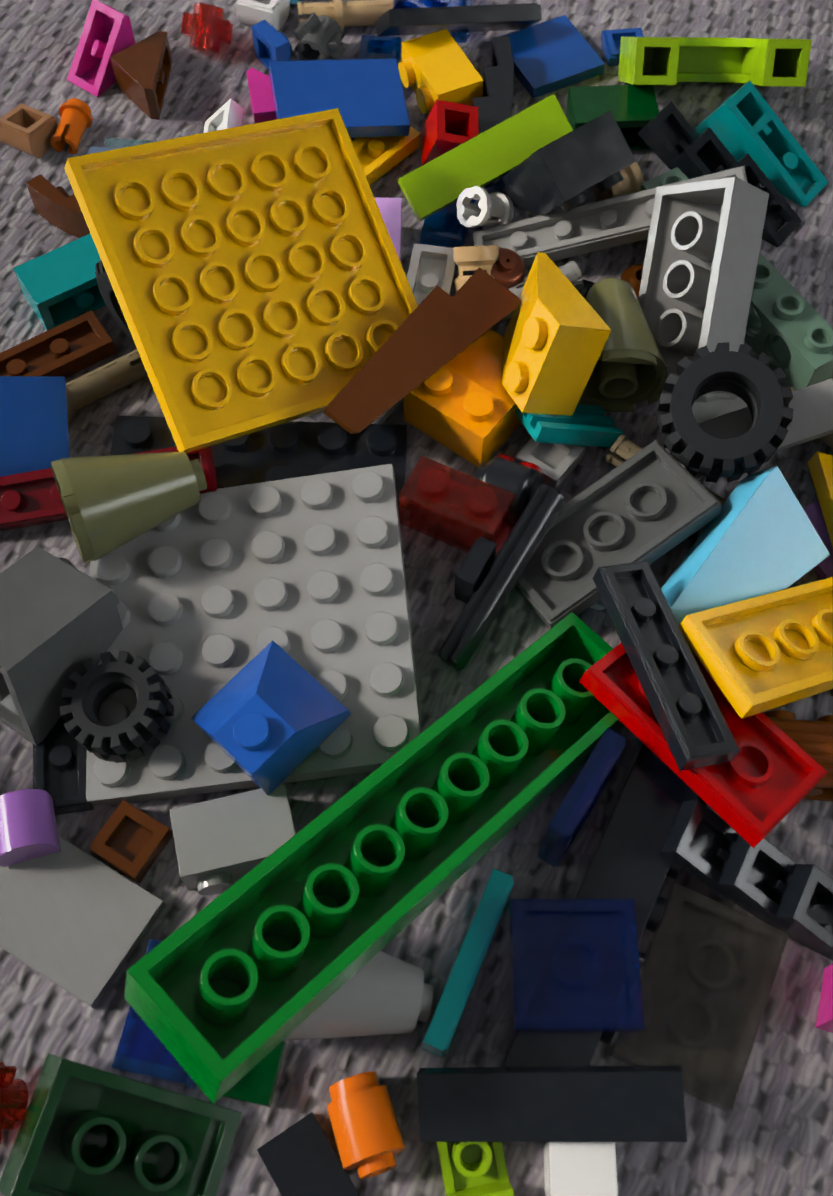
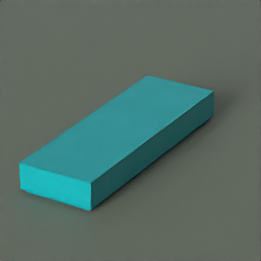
[422,868,514,1058]

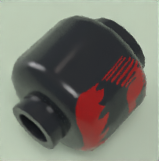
[471,454,544,526]

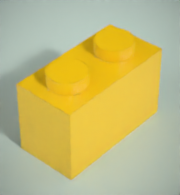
[398,28,483,114]

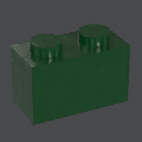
[565,84,659,151]

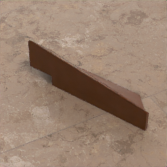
[323,267,521,434]

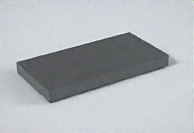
[495,440,722,629]

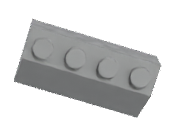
[638,177,769,375]

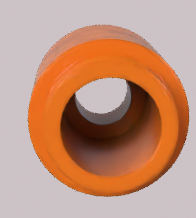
[327,1071,405,1180]

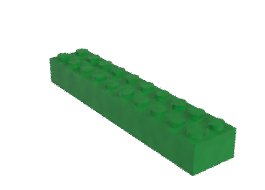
[124,612,625,1104]

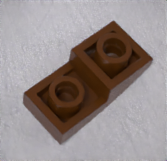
[26,174,90,238]

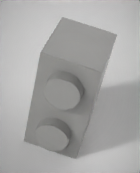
[169,783,296,895]

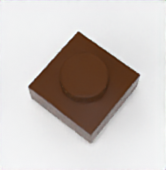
[88,800,173,883]

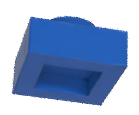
[251,19,292,70]

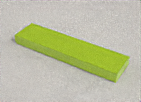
[398,94,573,222]

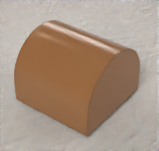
[0,103,57,158]

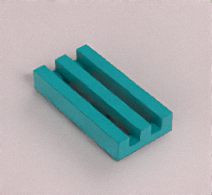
[515,404,624,448]

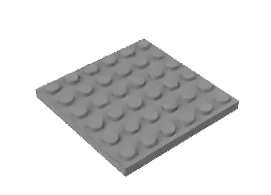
[86,464,422,806]

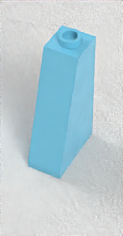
[661,466,830,625]

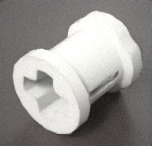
[456,186,514,229]

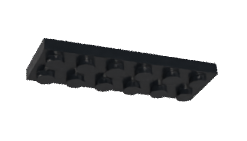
[110,416,407,516]

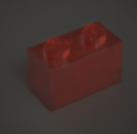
[399,456,515,553]

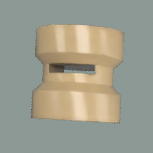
[453,245,499,294]

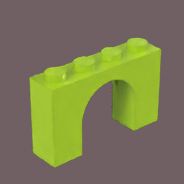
[618,36,812,87]

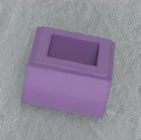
[0,789,61,867]

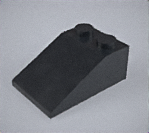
[487,110,636,215]

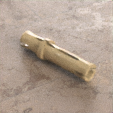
[297,0,418,31]

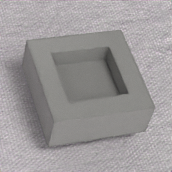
[516,438,585,489]

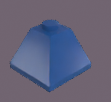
[191,640,351,796]

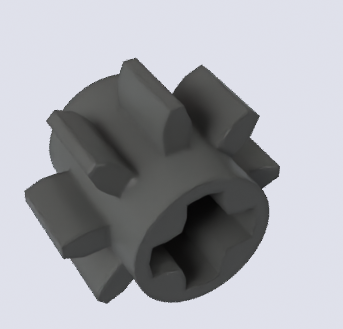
[293,13,346,60]

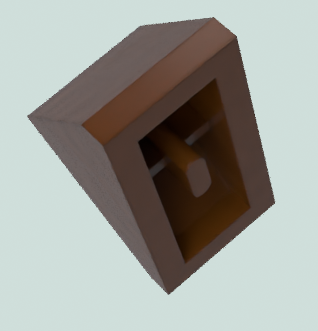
[110,31,173,120]

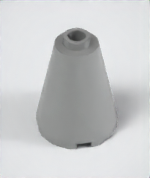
[283,951,433,1041]

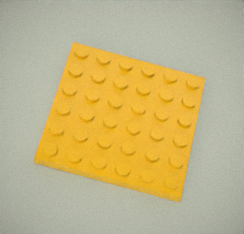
[64,108,418,453]

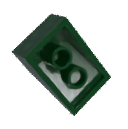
[0,1053,242,1196]

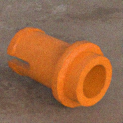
[50,98,93,154]

